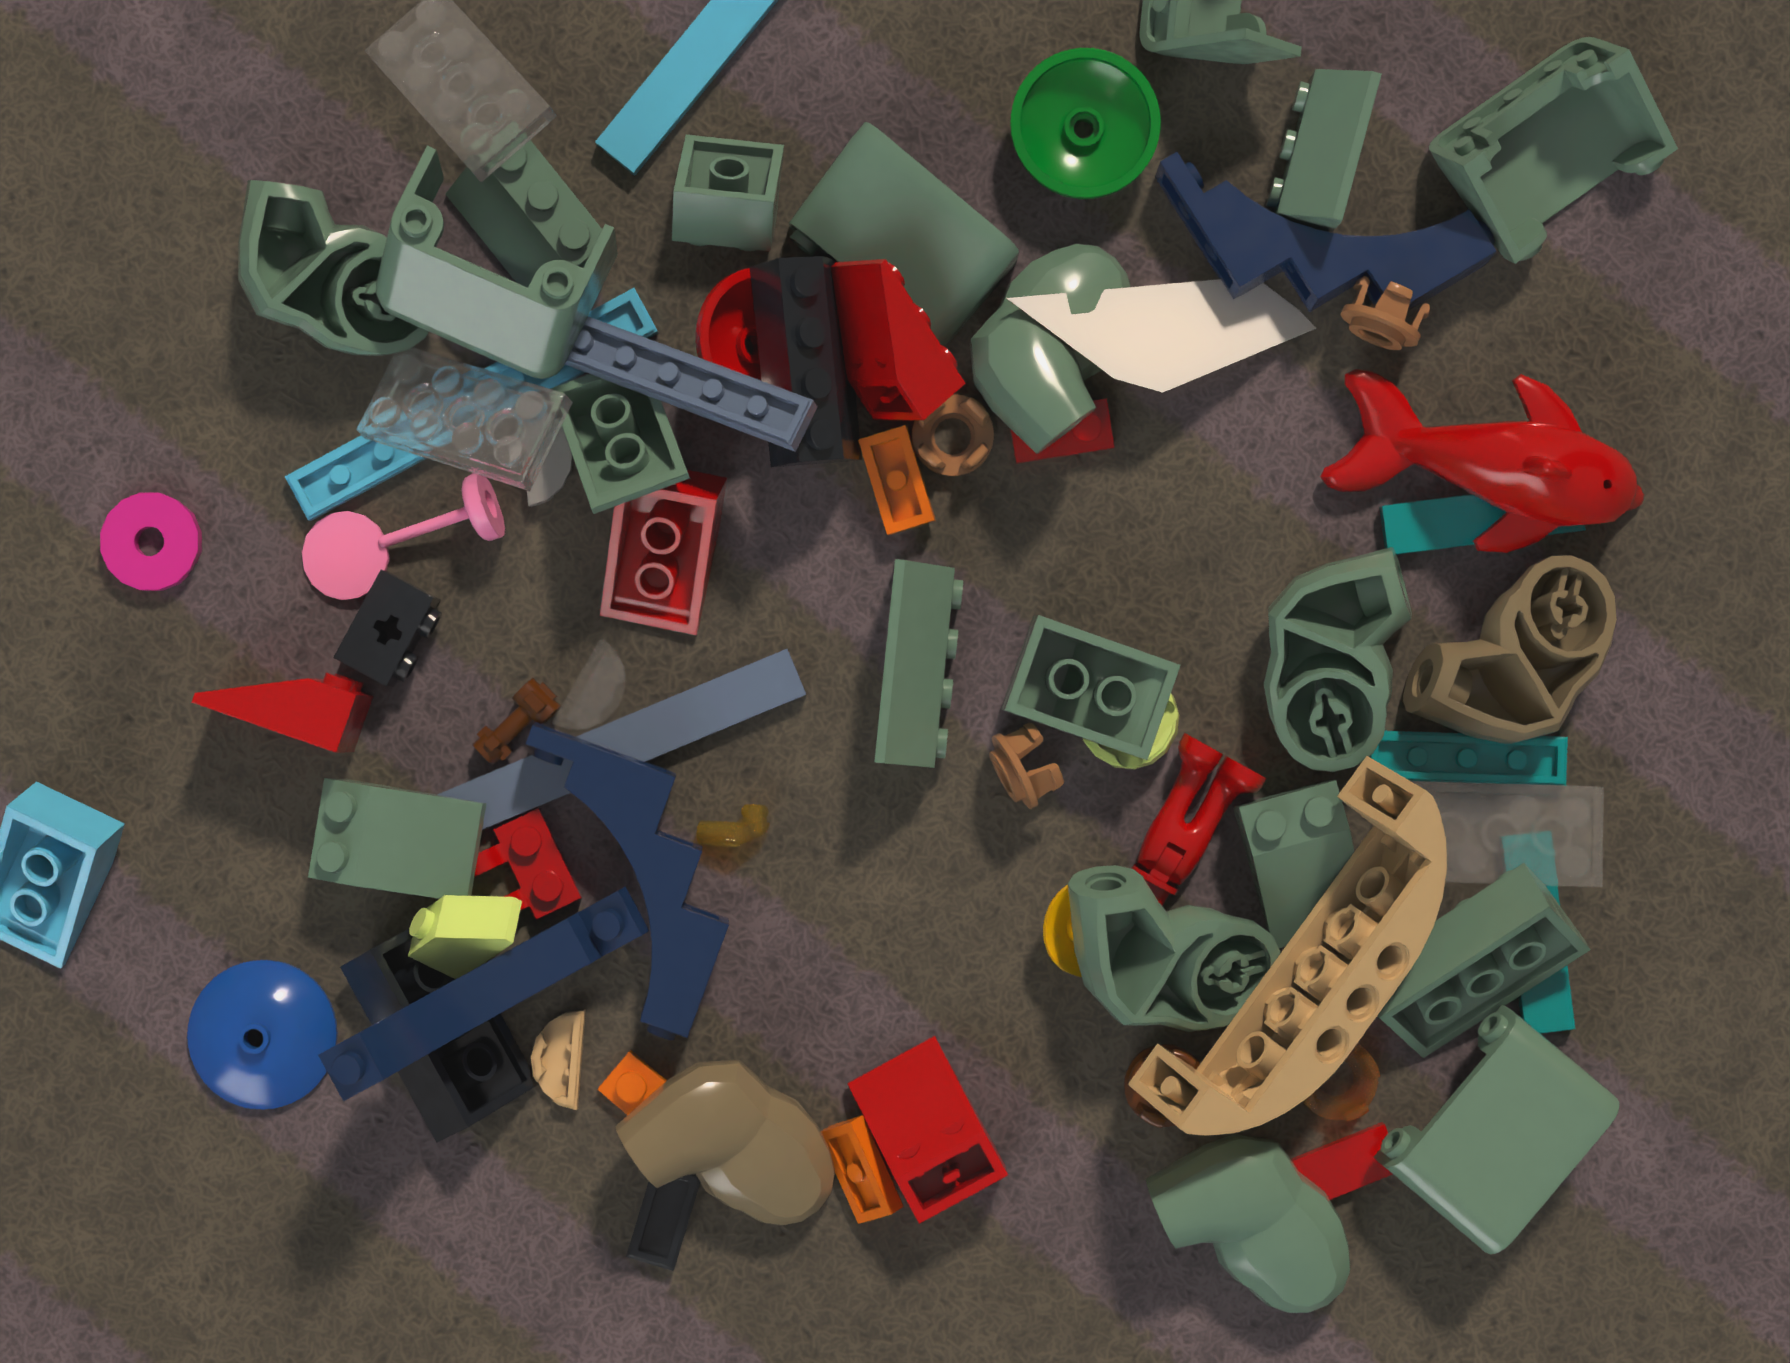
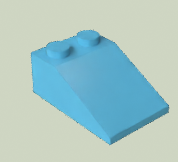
[0,781,125,969]

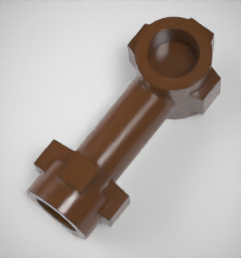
[473,678,561,765]

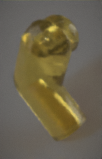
[696,804,770,847]

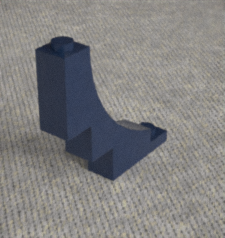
[1155,152,1496,312]
[526,722,729,1040]
[318,887,650,1101]

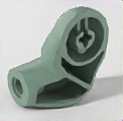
[238,180,429,356]
[970,244,1131,454]
[1264,547,1412,772]
[1068,865,1280,1032]
[1146,1134,1351,1313]

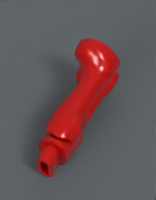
[1131,733,1267,906]

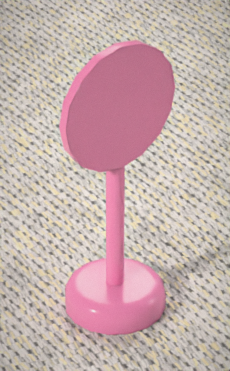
[302,471,505,600]

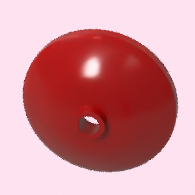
[696,268,762,381]

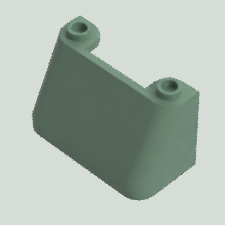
[1429,37,1678,264]
[788,122,1019,347]
[1374,1004,1619,1254]

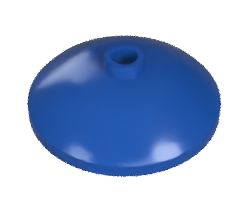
[187,960,338,1110]

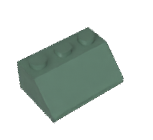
[1266,69,1382,232]
[445,123,602,287]

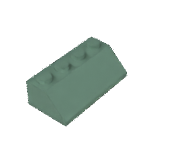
[874,559,963,768]
[1378,863,1591,1058]

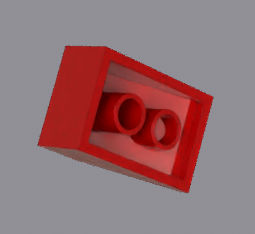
[600,470,727,635]
[191,672,373,753]

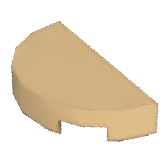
[531,1010,586,1110]

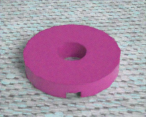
[100,493,202,591]

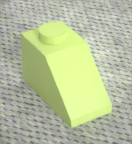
[408,895,522,979]

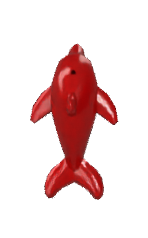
[1320,369,1644,553]

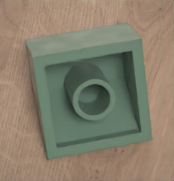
[672,134,784,251]

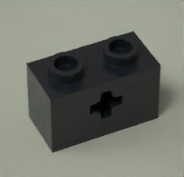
[333,569,442,687]

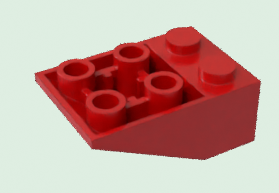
[831,259,966,421]
[847,1035,1008,1224]

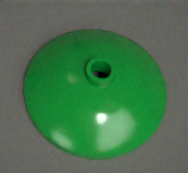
[1010,48,1161,199]

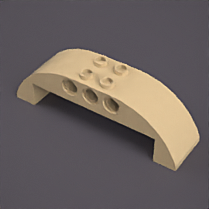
[1128,756,1447,1136]

